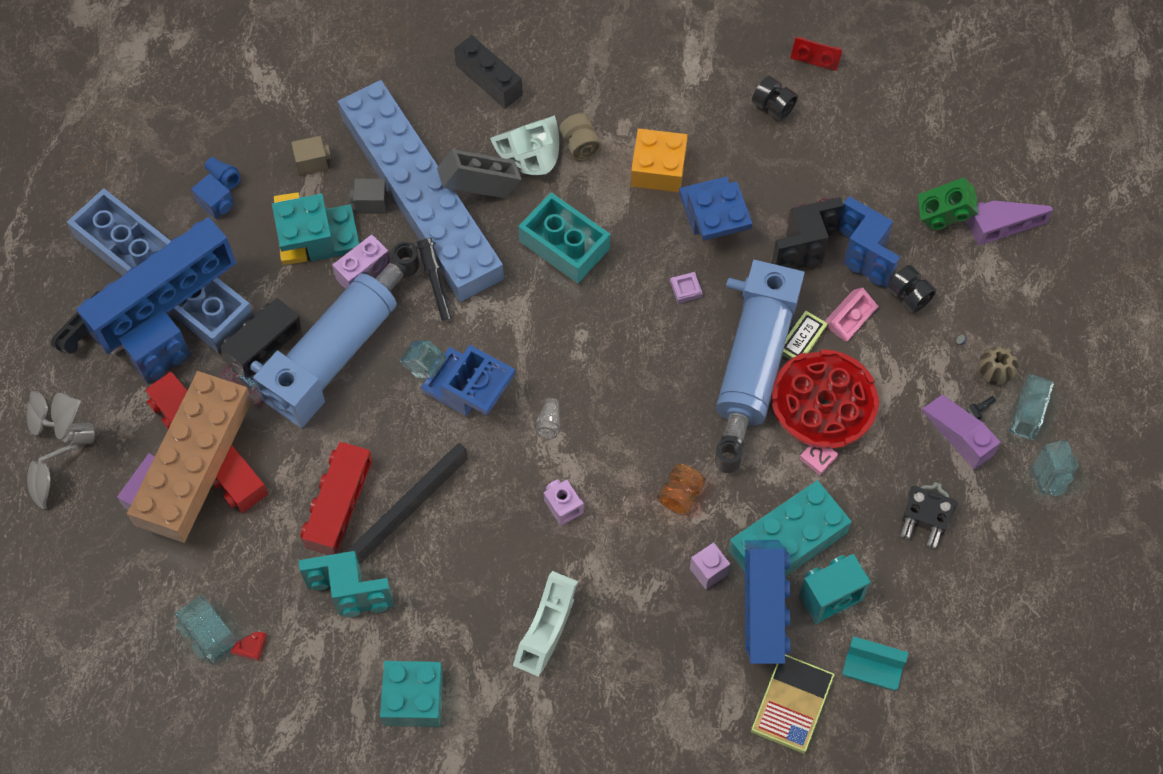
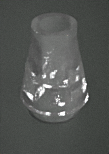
[534,398,561,439]

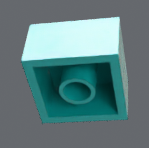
[799,554,871,625]
[380,661,444,727]

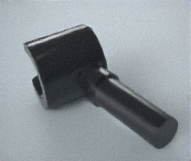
[967,396,996,420]

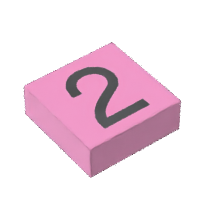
[800,446,838,475]

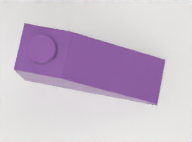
[966,201,1053,246]
[922,395,1001,470]

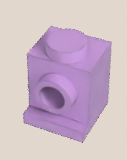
[544,480,584,526]

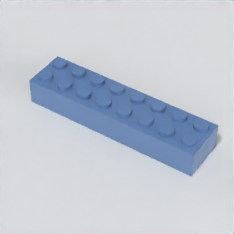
[67,188,254,353]

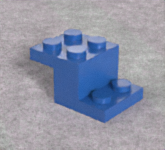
[679,177,753,241]
[838,196,900,289]
[421,345,515,416]

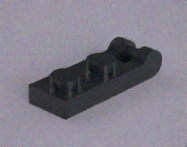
[51,291,99,354]

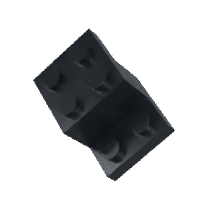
[771,197,844,269]

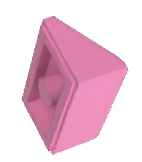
[824,288,879,342]

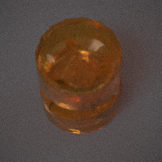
[657,464,706,515]

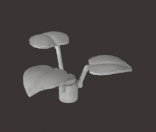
[26,391,95,509]

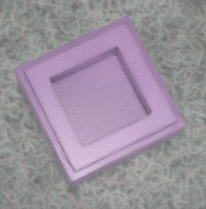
[670,272,703,304]

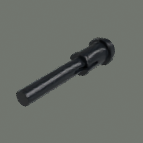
[416,238,451,321]

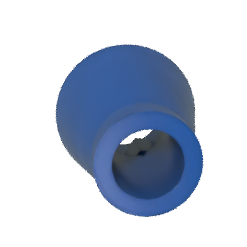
[205,157,241,189]

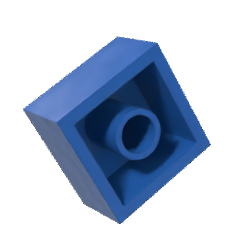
[118,310,191,384]

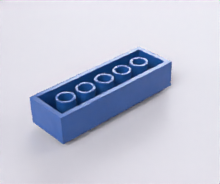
[76,217,237,355]

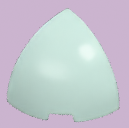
[490,115,559,175]

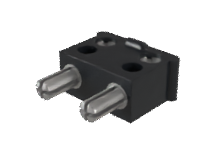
[901,482,958,548]

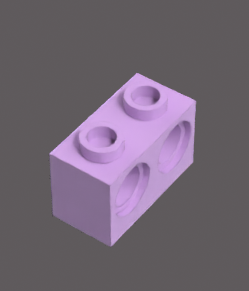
[332,235,390,289]

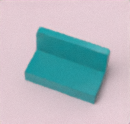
[842,636,909,691]

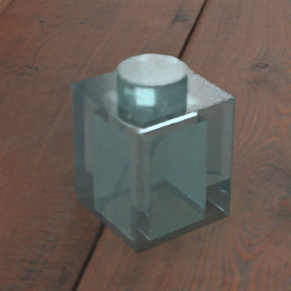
[399,340,447,378]

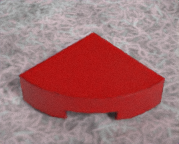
[230,632,267,662]

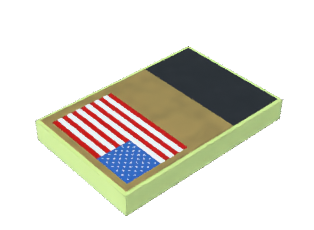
[751,655,834,754]

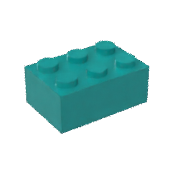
[518,193,610,284]

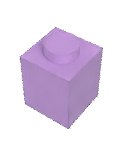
[690,543,730,590]

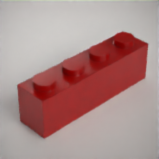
[300,441,373,555]

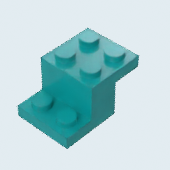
[272,193,359,262]
[299,551,394,617]

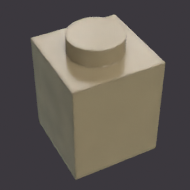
[291,136,331,176]

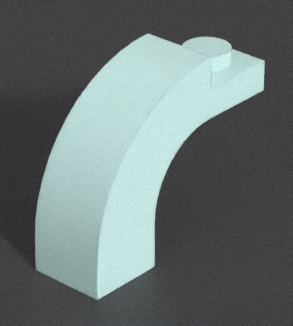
[513,571,578,677]

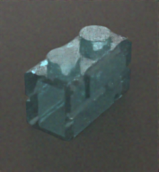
[1009,374,1054,440]
[1030,440,1079,496]
[175,595,237,664]

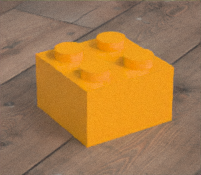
[631,129,688,192]

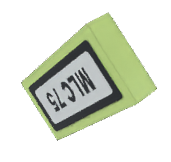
[782,311,828,360]

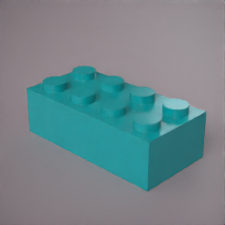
[728,480,852,576]

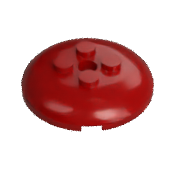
[772,349,879,449]

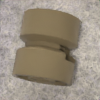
[559,113,601,161]

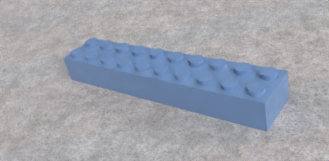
[338,80,504,302]

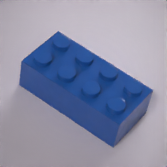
[745,540,790,664]

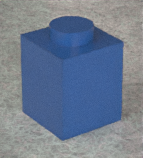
[191,173,234,220]

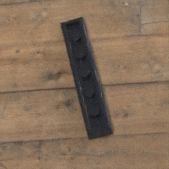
[346,443,468,565]

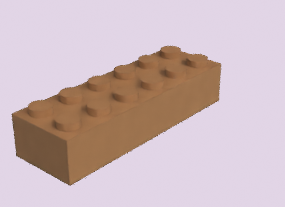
[127,371,252,543]

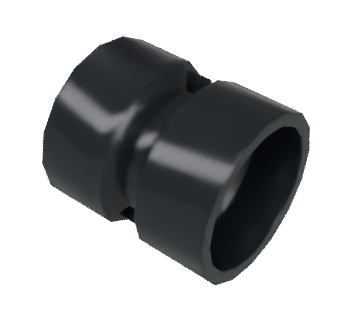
[752,76,798,121]
[887,265,937,314]

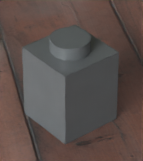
[349,179,387,213]

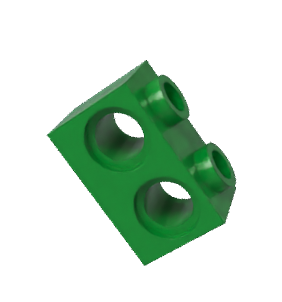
[918,177,979,230]

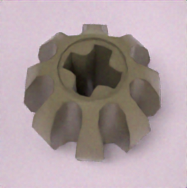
[978,346,1018,385]

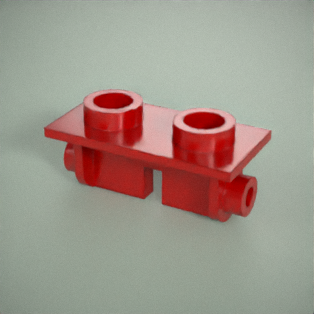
[790,37,843,71]

